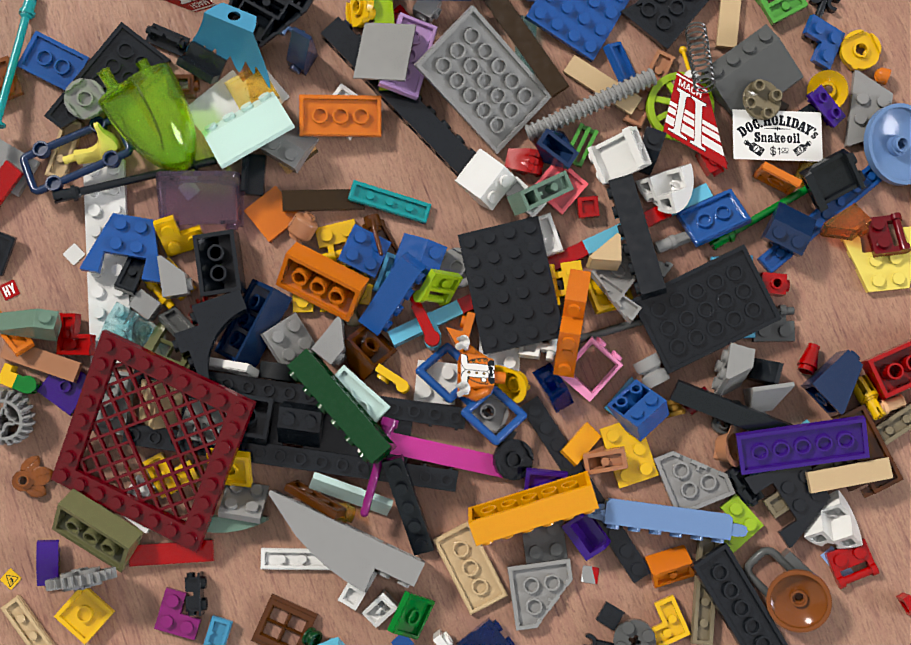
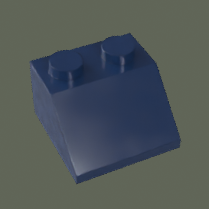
[761,202,817,257]

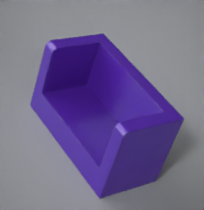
[561,513,611,561]

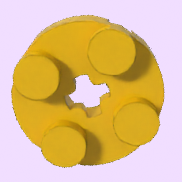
[345,0,376,28]
[839,30,882,71]

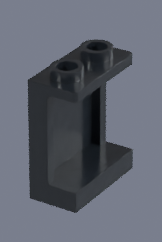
[799,149,866,212]

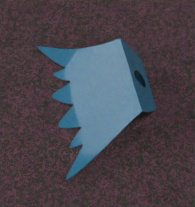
[185,3,271,89]

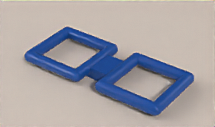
[415,343,527,445]

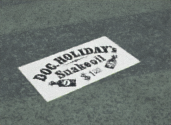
[732,109,823,162]

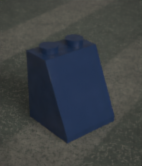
[801,349,863,416]

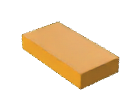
[560,422,602,466]

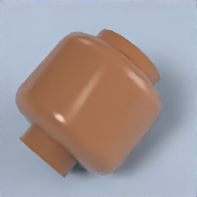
[287,211,318,243]

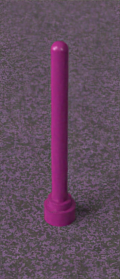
[360,416,399,517]

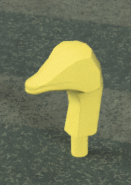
[62,122,121,165]

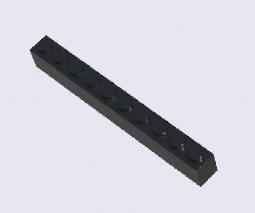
[321,17,476,177]

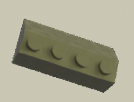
[52,488,143,573]

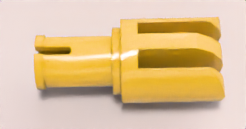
[853,374,886,420]

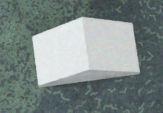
[362,589,399,628]

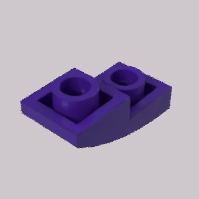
[36,540,60,586]

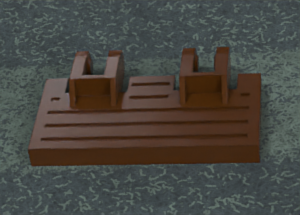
[832,404,904,498]

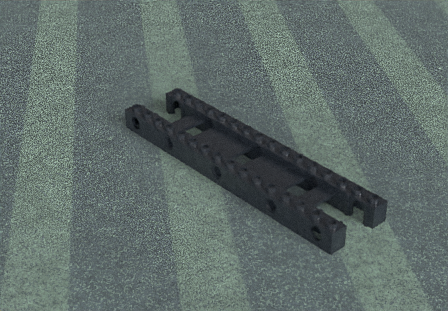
[122,368,466,492]

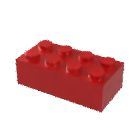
[861,339,911,400]

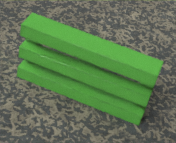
[571,122,599,168]

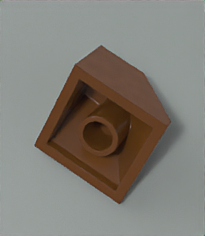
[344,325,397,381]

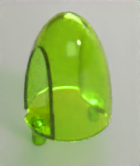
[97,58,197,172]

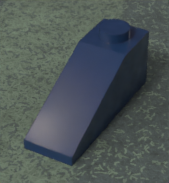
[286,27,318,76]

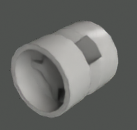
[633,352,670,389]

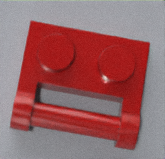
[824,538,879,589]

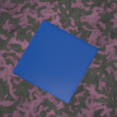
[391,635,414,645]

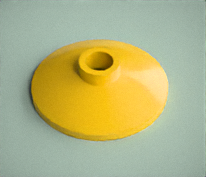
[807,70,849,107]

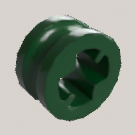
[302,627,322,645]

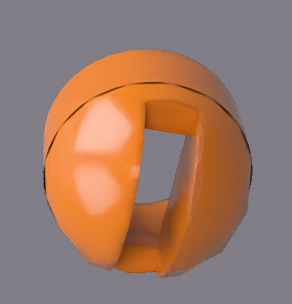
[874,67,891,85]

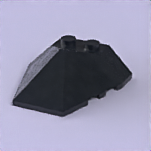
[228,0,314,49]

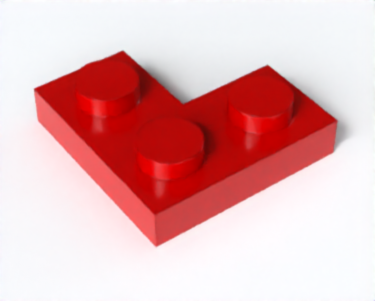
[56,313,96,356]

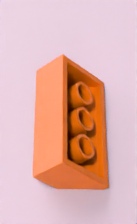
[275,242,370,322]

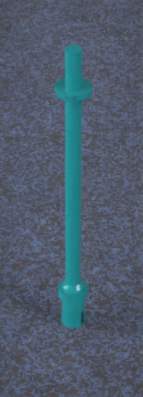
[0,0,37,129]

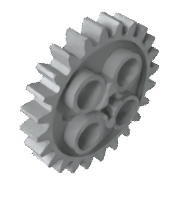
[45,566,117,592]

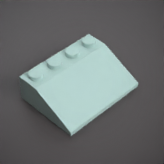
[202,91,295,169]

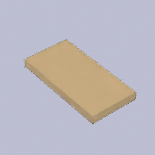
[433,521,508,615]

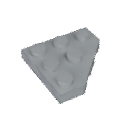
[653,451,736,509]
[507,558,573,631]

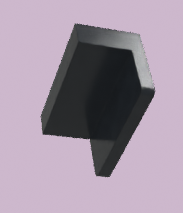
[176,41,227,84]
[240,154,267,196]

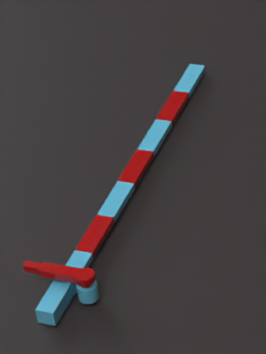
[387,183,713,351]

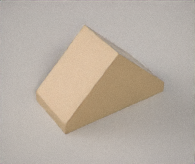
[586,233,622,271]

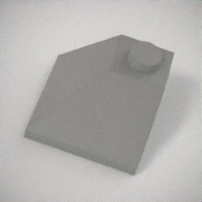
[743,382,795,414]

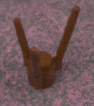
[362,213,398,256]

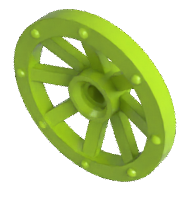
[646,72,715,142]

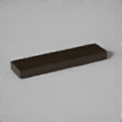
[282,189,365,212]

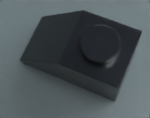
[637,126,666,176]
[745,358,784,385]

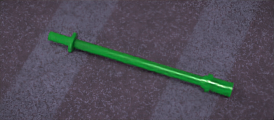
[709,186,808,250]

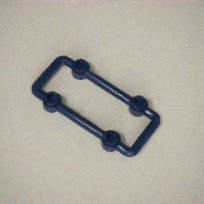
[20,115,134,195]

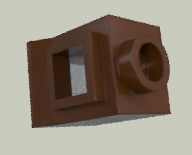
[168,74,200,99]

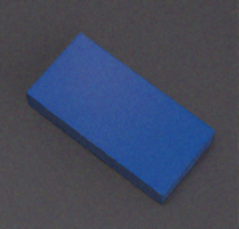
[603,42,636,82]

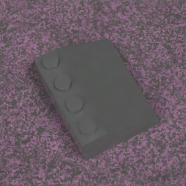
[701,24,804,118]

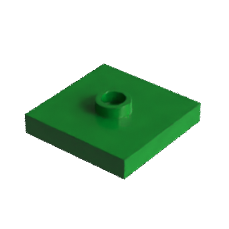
[387,591,435,640]

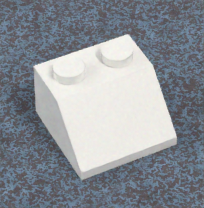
[455,149,517,210]

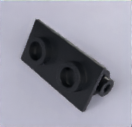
[145,23,190,56]
[724,465,765,507]
[184,571,208,616]

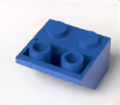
[607,379,669,442]

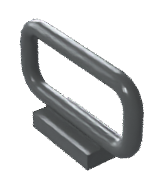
[744,547,815,597]

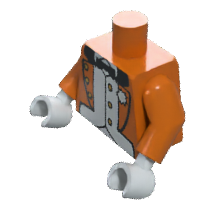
[455,335,506,402]

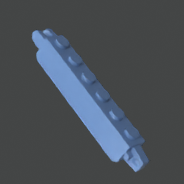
[587,498,748,543]

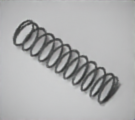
[685,22,716,93]

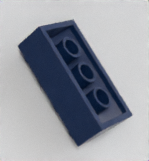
[214,279,292,368]

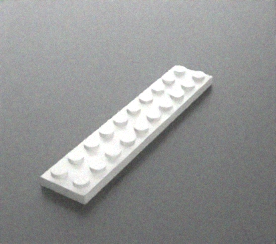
[83,159,133,363]

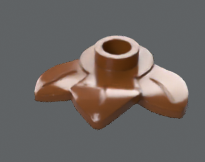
[12,456,53,498]

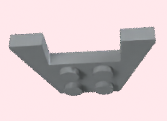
[591,246,674,324]

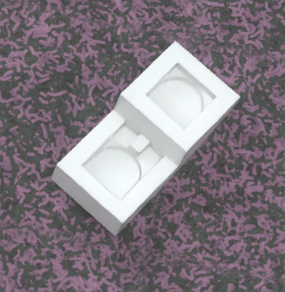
[338,570,378,611]

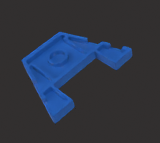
[80,213,161,284]

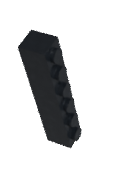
[606,174,667,300]

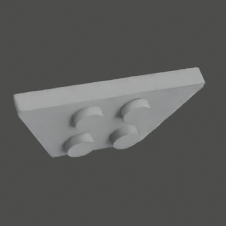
[844,70,893,148]

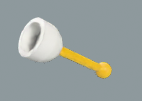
[679,46,701,84]

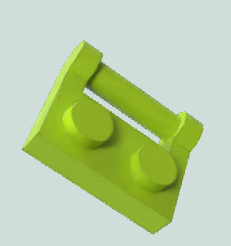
[413,269,463,306]

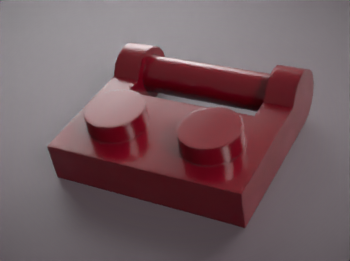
[863,212,911,258]

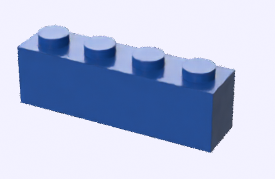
[358,252,427,336]

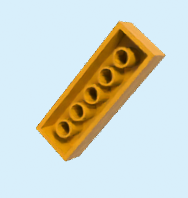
[468,471,599,546]

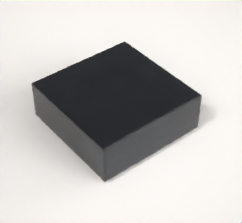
[595,601,625,630]

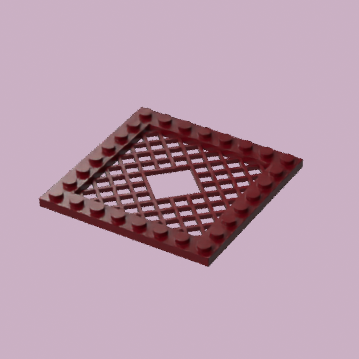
[51,329,257,553]

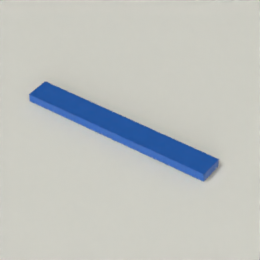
[757,165,882,273]

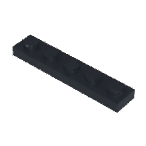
[382,454,435,556]

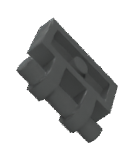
[752,305,795,342]

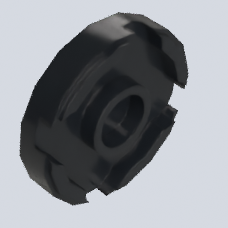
[493,439,534,480]

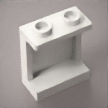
[587,126,652,185]

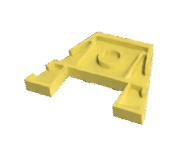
[839,226,911,293]

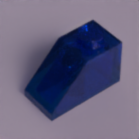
[532,363,574,413]

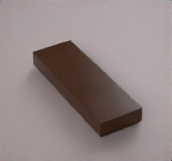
[284,480,347,520]

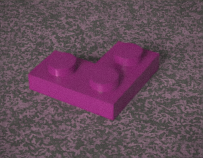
[154,587,202,640]

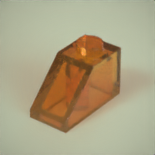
[819,203,872,241]

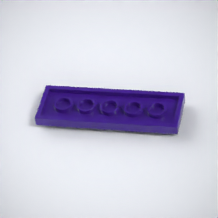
[735,415,870,475]

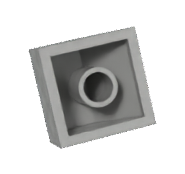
[260,124,319,174]
[311,316,347,367]

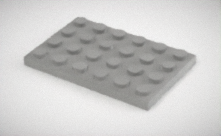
[414,6,551,154]

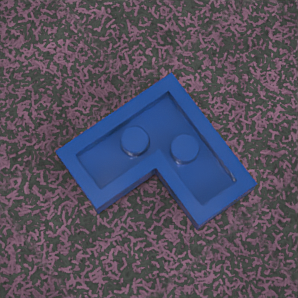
[802,14,845,70]

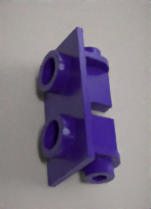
[806,85,846,128]

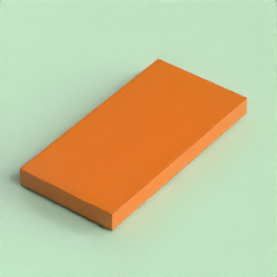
[299,94,382,138]

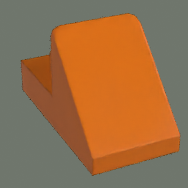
[446,312,476,353]

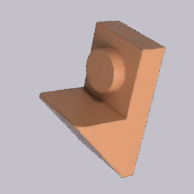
[583,446,628,475]

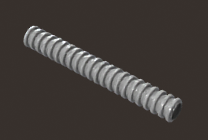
[525,68,657,142]

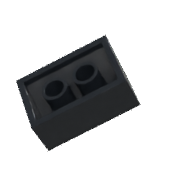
[192,229,247,297]

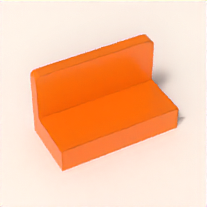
[645,545,694,588]

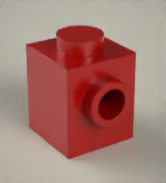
[695,152,728,177]
[760,272,790,297]

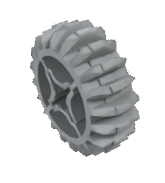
[0,389,36,446]

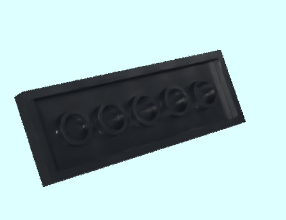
[690,542,788,645]

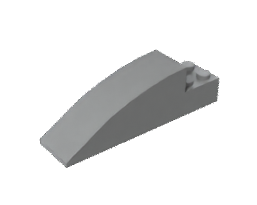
[268,490,425,592]

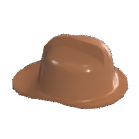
[713,424,747,467]

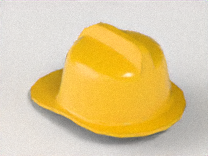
[494,365,531,403]

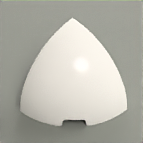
[635,163,694,214]
[804,490,863,549]

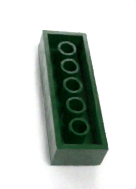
[287,348,397,464]

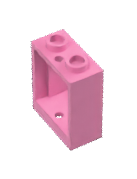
[560,336,623,402]

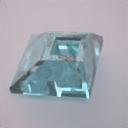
[98,302,157,347]

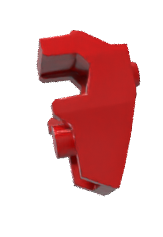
[505,148,544,177]

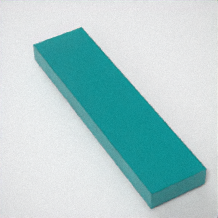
[348,180,432,224]

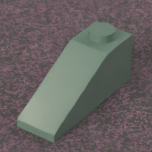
[507,170,574,216]
[0,308,62,342]

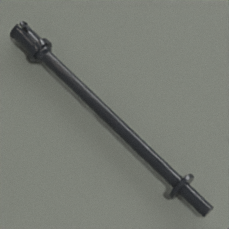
[52,156,217,204]

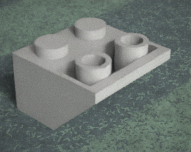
[711,343,756,396]

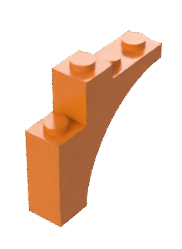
[553,269,591,378]

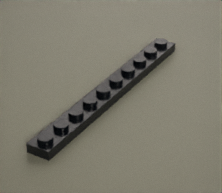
[520,396,651,583]

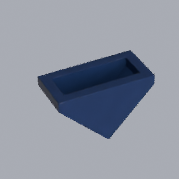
[535,128,579,170]

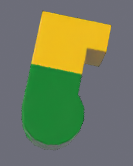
[0,363,41,394]

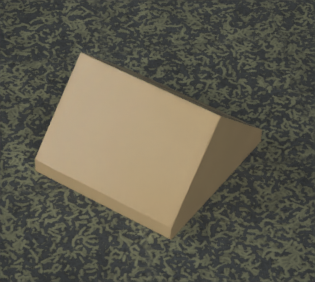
[139,379,183,430]

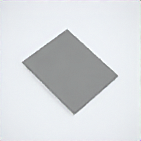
[353,22,416,81]

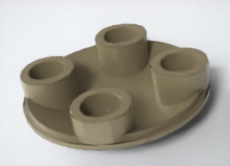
[743,79,783,120]

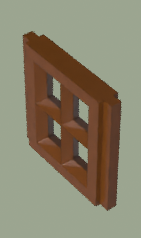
[251,593,318,645]

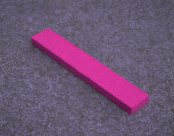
[390,432,503,478]

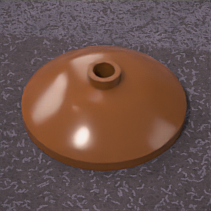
[766,569,832,633]

